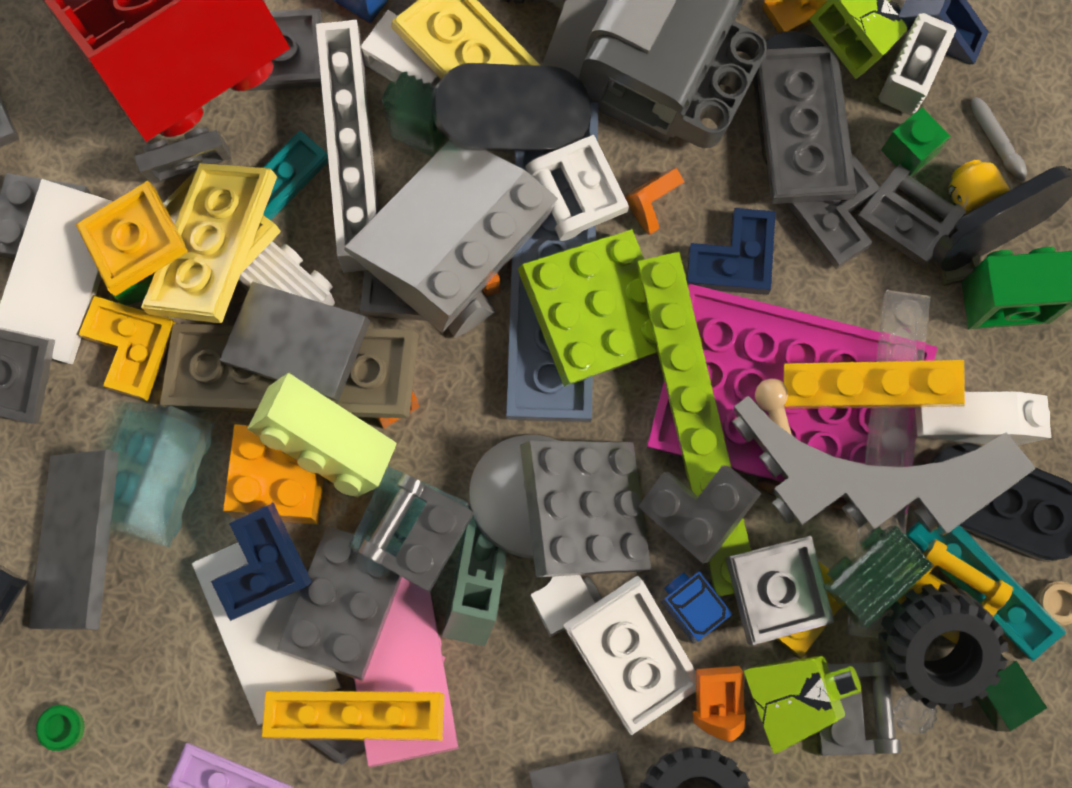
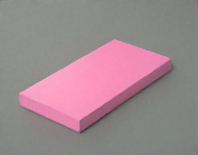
[354,577,459,768]

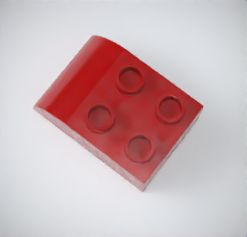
[42,0,291,142]

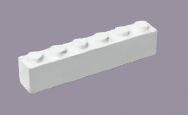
[316,20,379,273]

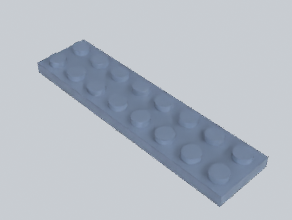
[506,102,598,422]

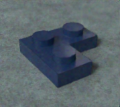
[686,208,776,295]
[211,502,312,621]

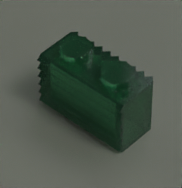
[382,71,446,157]
[823,525,934,628]

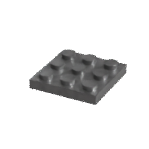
[520,440,651,577]

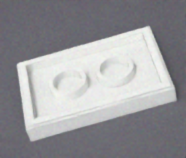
[563,576,696,735]

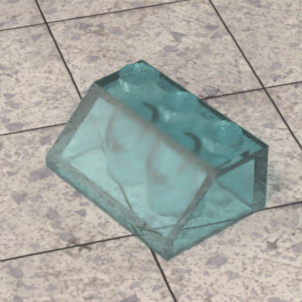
[110,402,214,548]

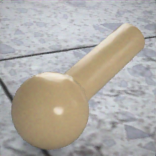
[755,378,792,435]

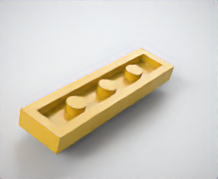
[784,360,965,409]
[262,691,445,741]

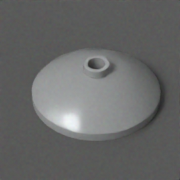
[469,435,559,558]

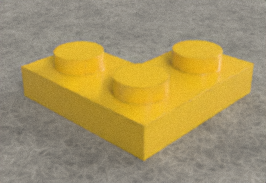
[79,296,176,402]

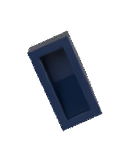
[899,0,989,65]

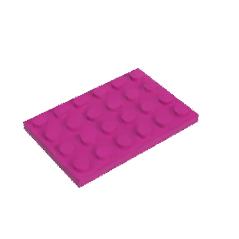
[647,284,937,512]

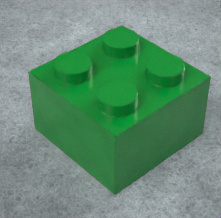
[961,247,1072,330]

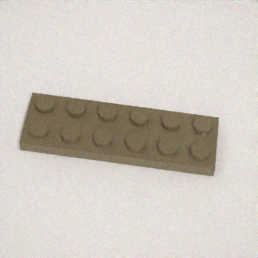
[160,324,419,419]

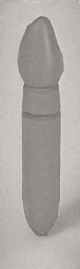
[971,97,1027,182]

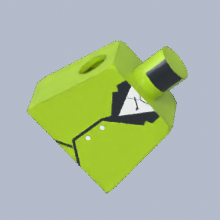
[809,0,907,79]
[744,655,862,754]

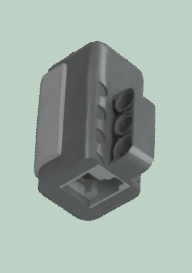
[579,0,767,148]

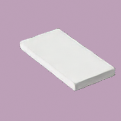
[0,179,113,364]
[192,543,342,726]

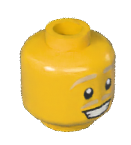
[948,160,1011,216]

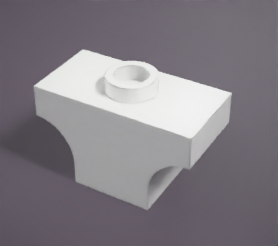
[530,575,601,637]

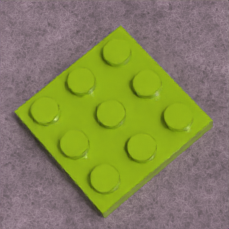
[517,229,658,387]

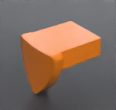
[624,168,685,235]
[693,666,746,741]

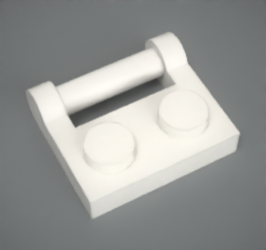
[526,135,629,241]

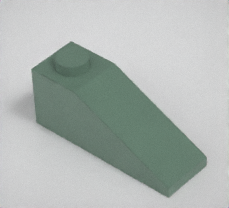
[442,507,507,647]

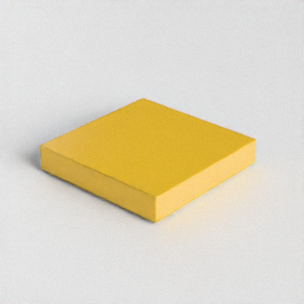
[75,180,188,296]

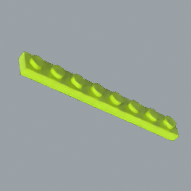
[637,252,751,597]

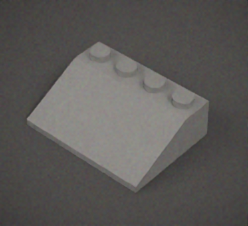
[344,139,558,333]

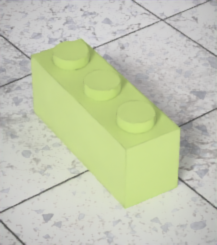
[247,373,397,497]

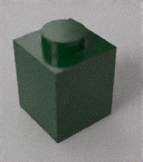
[975,661,1047,732]

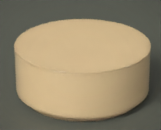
[1035,581,1072,626]

